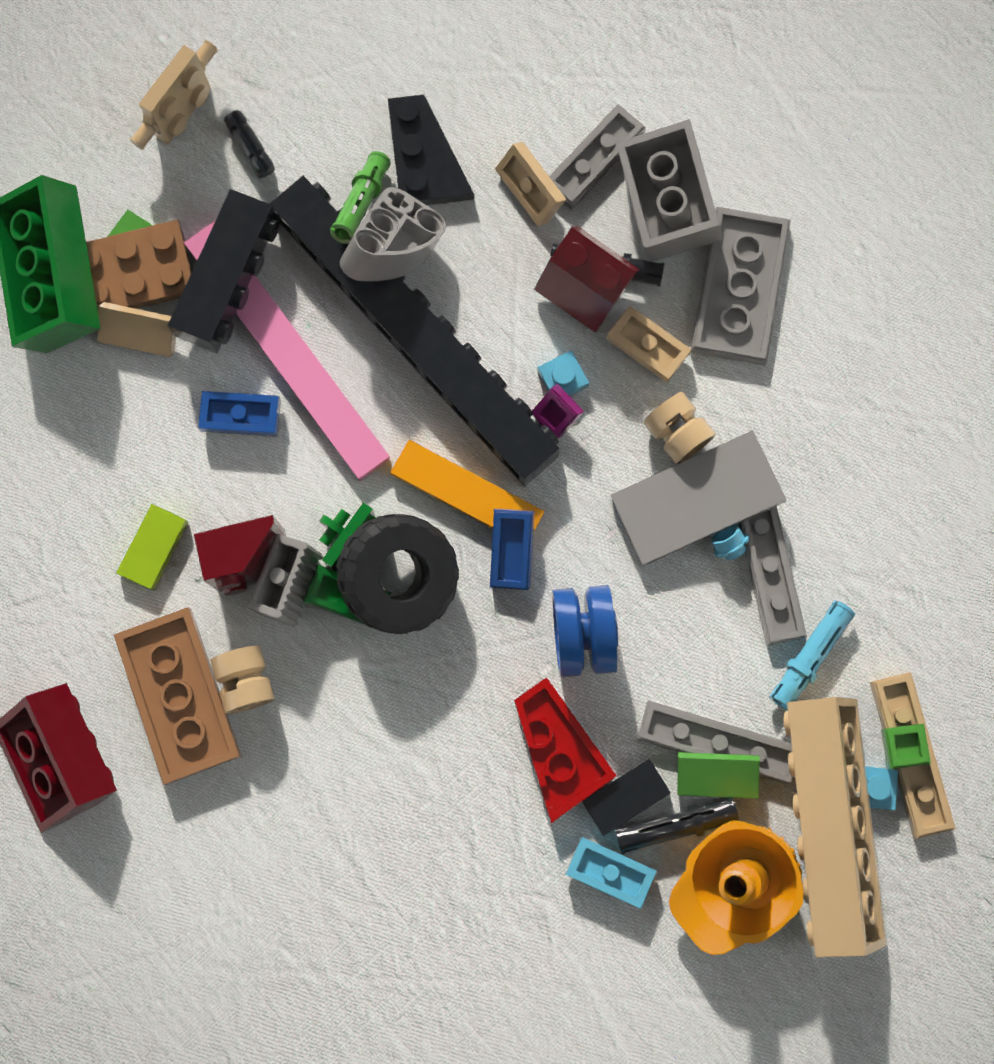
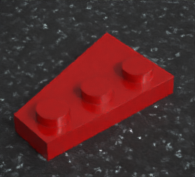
[514,677,617,823]

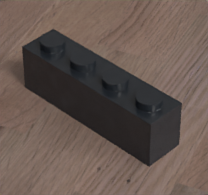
[167,189,280,354]

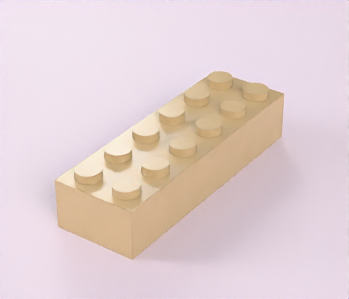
[784,697,887,957]

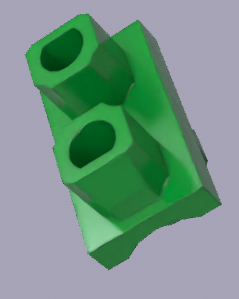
[319,503,376,571]

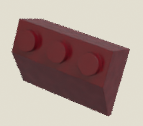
[0,683,117,833]

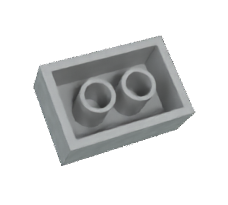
[616,119,723,262]

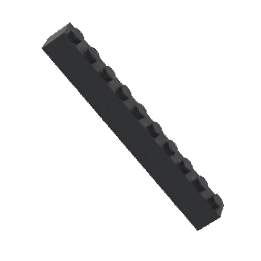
[269,175,560,487]

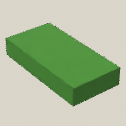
[677,752,760,799]

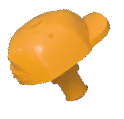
[669,821,804,955]

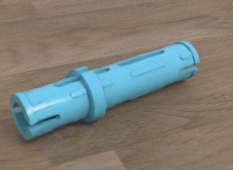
[769,600,856,710]

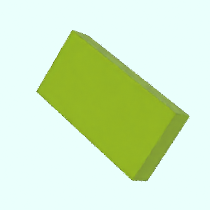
[116,504,189,591]

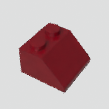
[534,226,640,333]
[194,515,286,596]

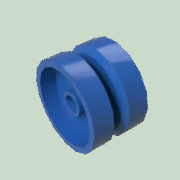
[552,585,618,677]

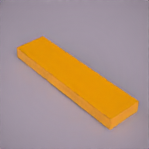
[390,440,545,534]

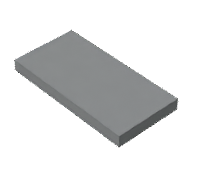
[691,207,791,366]
[610,430,787,566]

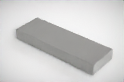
[549,104,646,210]

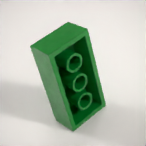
[0,175,101,353]

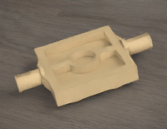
[130,40,218,150]

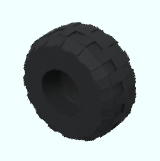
[336,514,459,634]

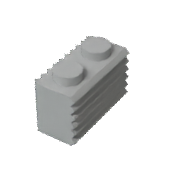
[247,534,323,627]

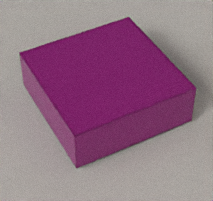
[532,384,584,439]

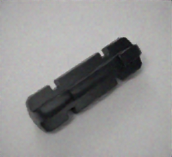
[224,110,275,179]

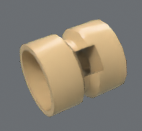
[643,392,716,465]
[210,645,275,714]

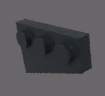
[388,94,474,205]

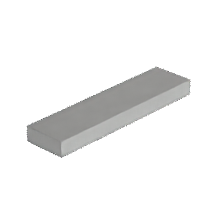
[739,507,807,646]
[636,700,794,786]

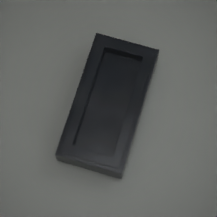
[581,759,671,836]

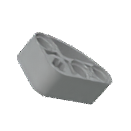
[340,187,446,281]

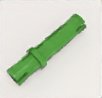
[330,151,391,244]

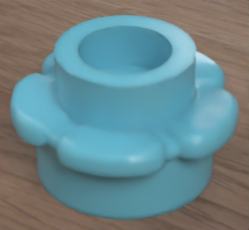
[711,525,749,560]

